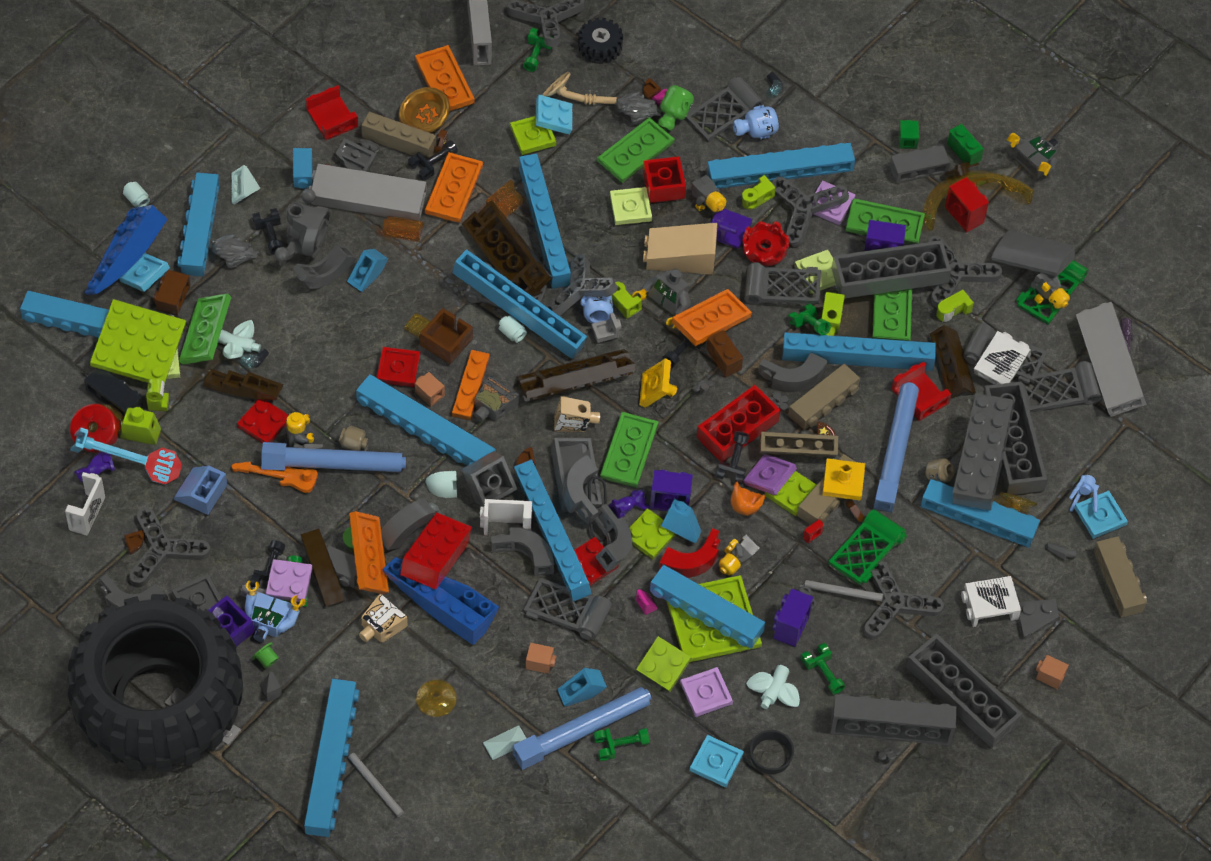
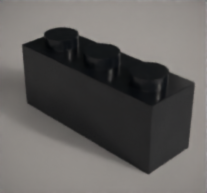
[84,368,143,419]

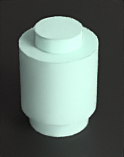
[123,182,150,207]
[499,315,527,343]

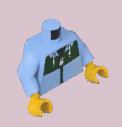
[245,581,305,642]

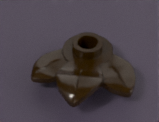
[944,163,980,177]

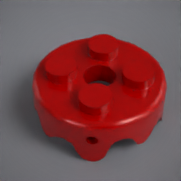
[742,221,789,266]
[70,404,121,454]

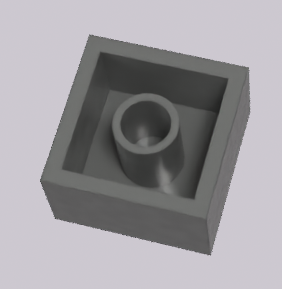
[461,451,517,507]

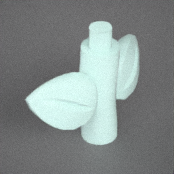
[218,320,261,359]
[747,665,800,709]

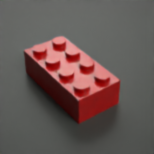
[696,385,781,462]
[400,512,472,590]

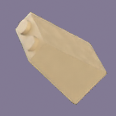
[643,223,717,275]

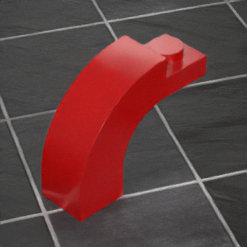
[659,528,721,578]

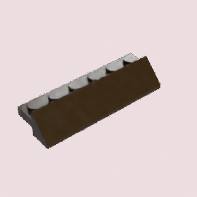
[462,201,553,296]
[516,349,636,402]

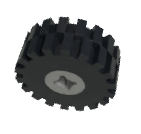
[578,18,623,64]

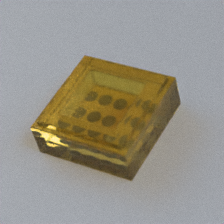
[405,313,430,338]

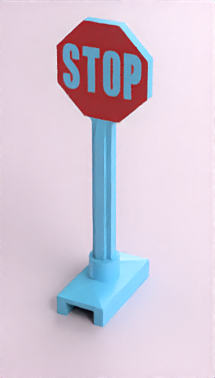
[70,428,182,485]

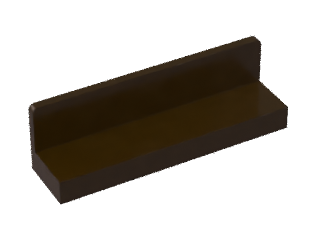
[930,325,976,398]

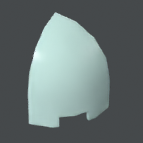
[425,471,457,498]

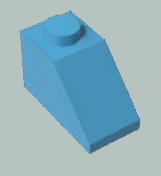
[293,148,313,189]
[347,249,388,292]
[661,499,702,543]
[557,668,607,706]

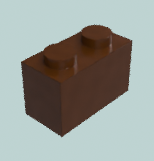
[153,270,191,316]
[706,330,743,378]

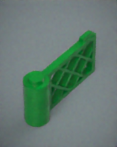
[1016,260,1089,325]
[828,509,907,585]

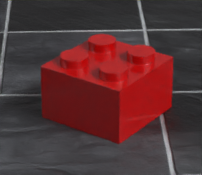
[643,156,686,203]
[945,177,989,233]

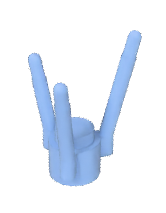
[1069,475,1099,513]

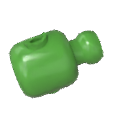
[658,85,694,131]

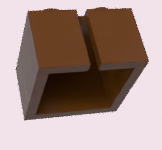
[420,308,473,365]

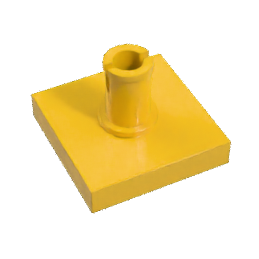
[639,358,677,408]
[822,458,865,500]

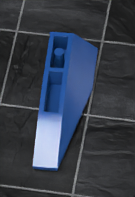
[85,205,168,295]
[383,557,499,645]

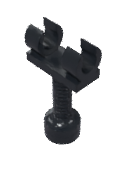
[408,140,458,181]
[252,208,284,255]
[663,330,707,367]
[716,431,750,485]
[250,540,286,587]

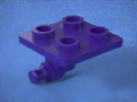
[711,209,752,249]

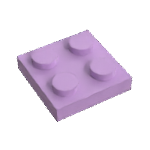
[812,180,855,225]
[266,559,312,602]
[680,667,733,717]

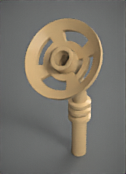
[542,72,617,105]

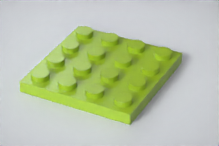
[90,299,186,383]
[667,575,762,662]

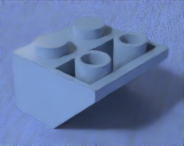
[174,466,227,515]

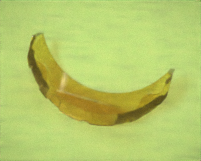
[923,170,1034,231]

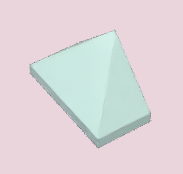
[232,165,260,204]
[483,726,526,760]

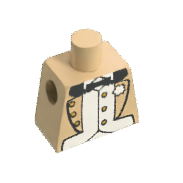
[554,396,600,432]
[359,593,408,642]

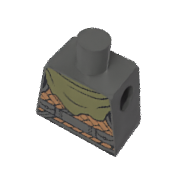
[474,375,519,422]

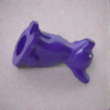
[74,451,115,482]
[608,490,650,519]

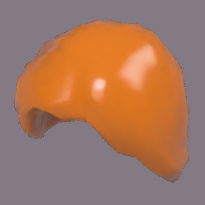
[730,482,765,516]

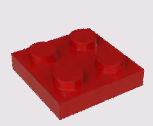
[377,347,420,387]
[237,399,289,443]
[574,537,619,586]

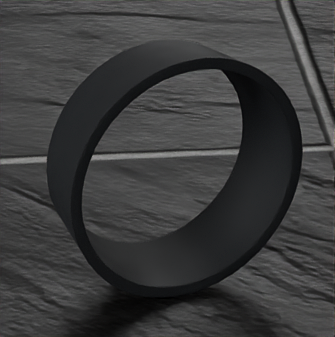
[750,730,794,774]

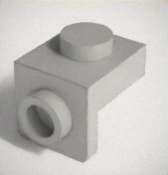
[591,313,621,343]

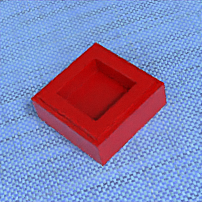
[803,519,824,543]

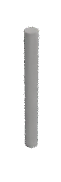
[805,580,883,602]
[348,753,404,817]

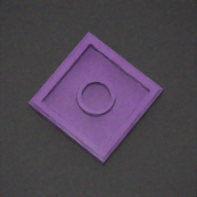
[743,454,797,496]

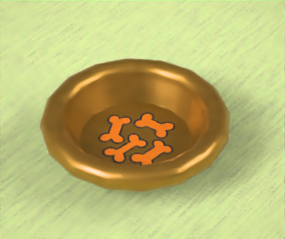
[398,87,450,133]

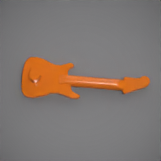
[232,462,318,493]

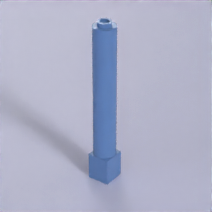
[874,382,919,512]
[261,442,406,472]
[513,687,652,770]

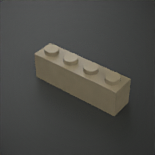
[362,112,436,159]
[788,364,860,430]
[759,432,838,458]
[797,454,855,525]
[1094,536,1147,618]

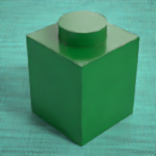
[898,120,919,149]

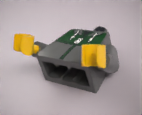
[1006,133,1059,180]
[632,269,691,329]

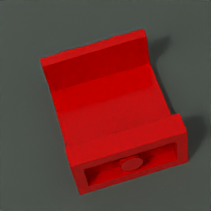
[306,85,358,141]
[892,362,951,422]

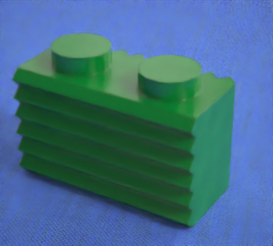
[947,124,984,164]

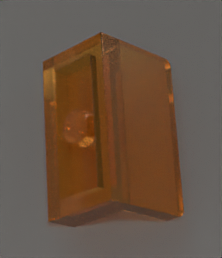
[486,179,525,217]
[383,216,424,242]

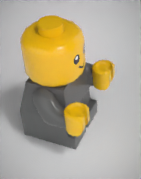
[691,175,727,212]
[1031,272,1070,309]
[286,412,314,447]
[719,535,760,576]

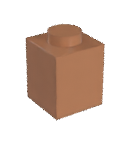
[415,372,445,407]
[526,643,557,674]
[1035,655,1069,689]

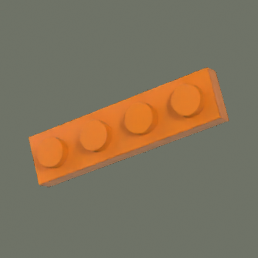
[452,350,490,421]

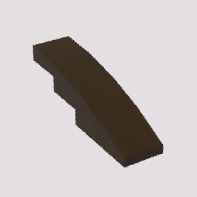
[203,369,284,400]
[300,529,345,607]

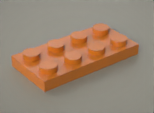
[415,45,475,111]
[425,152,483,223]
[671,289,752,346]
[349,511,389,594]

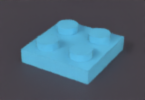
[536,94,572,135]
[119,253,170,292]
[1074,491,1128,539]
[690,735,744,787]

